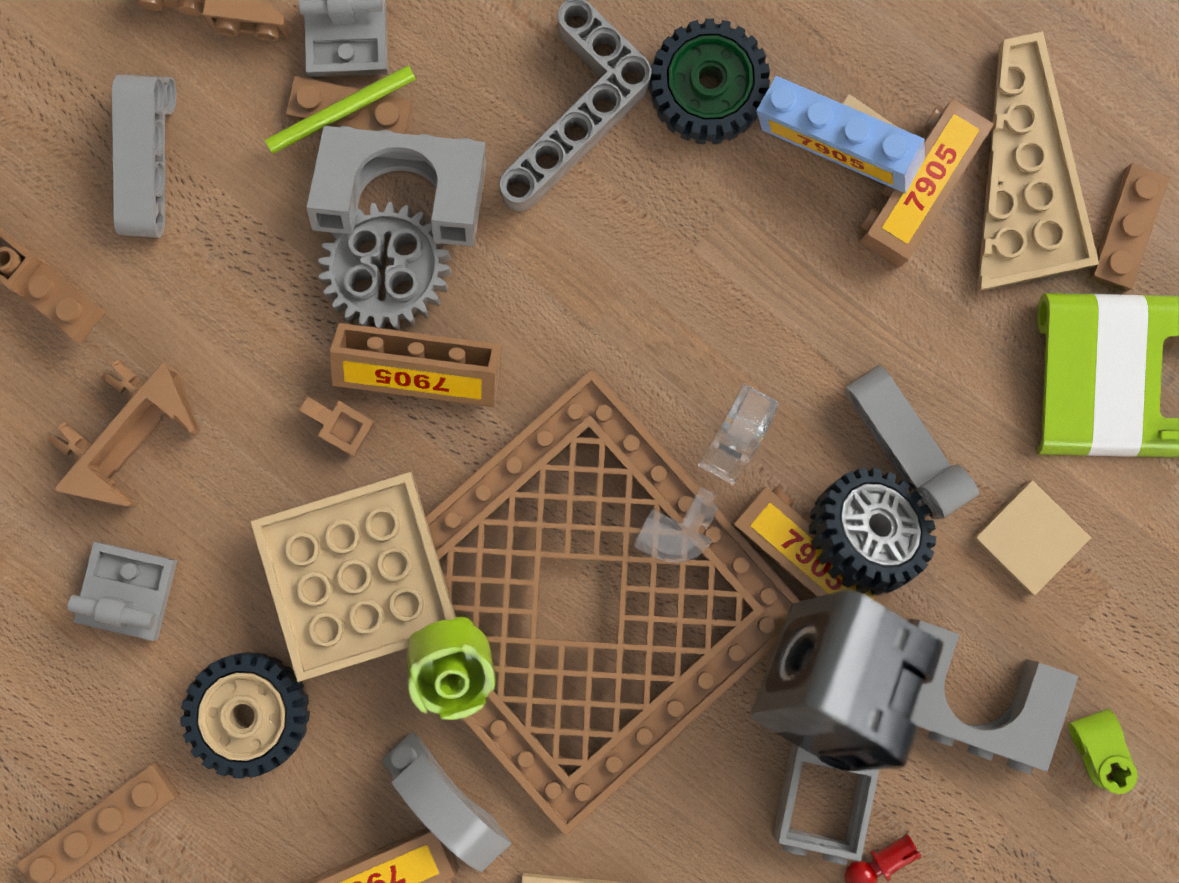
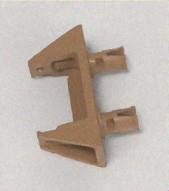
[48,360,200,507]

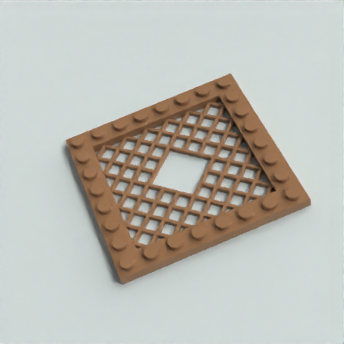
[402,369,800,836]

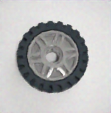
[809,468,936,595]

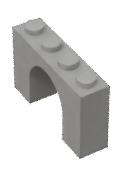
[306,126,486,247]
[910,618,1079,774]

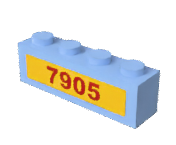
[756,76,925,194]

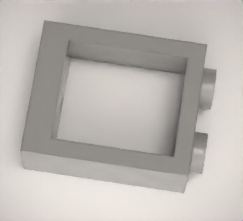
[773,743,879,865]

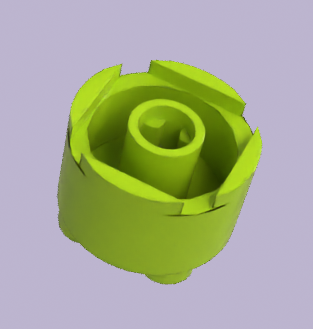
[406,617,495,720]

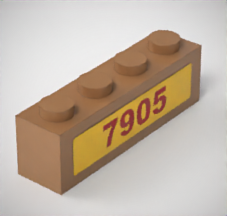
[860,99,994,267]
[329,323,501,407]
[731,487,892,606]
[301,828,459,883]

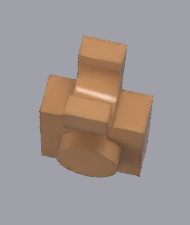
[299,396,375,457]

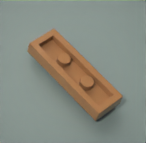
[286,76,414,134]
[1089,164,1170,292]

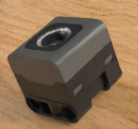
[751,590,944,771]

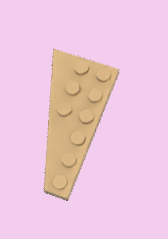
[977,31,1099,292]

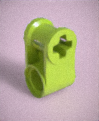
[1068,708,1138,794]

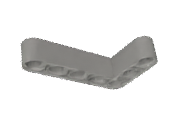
[500,0,652,212]

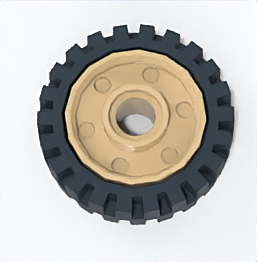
[180,652,310,779]

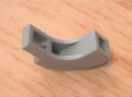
[382,732,512,872]

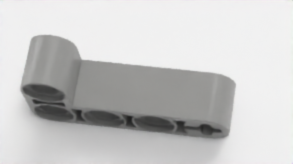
[112,74,177,238]
[844,365,979,519]

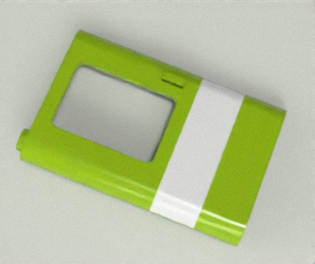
[1037,293,1179,458]

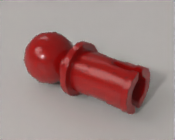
[844,834,922,883]

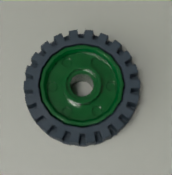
[650,19,770,145]

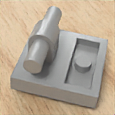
[299,0,388,77]
[67,542,178,641]

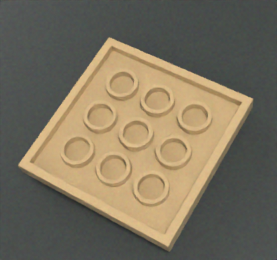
[250,472,456,682]

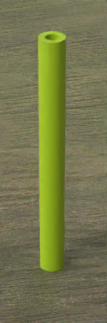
[265,65,416,154]

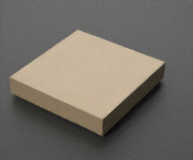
[972,480,1091,596]

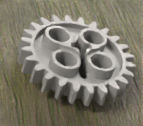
[318,202,452,331]

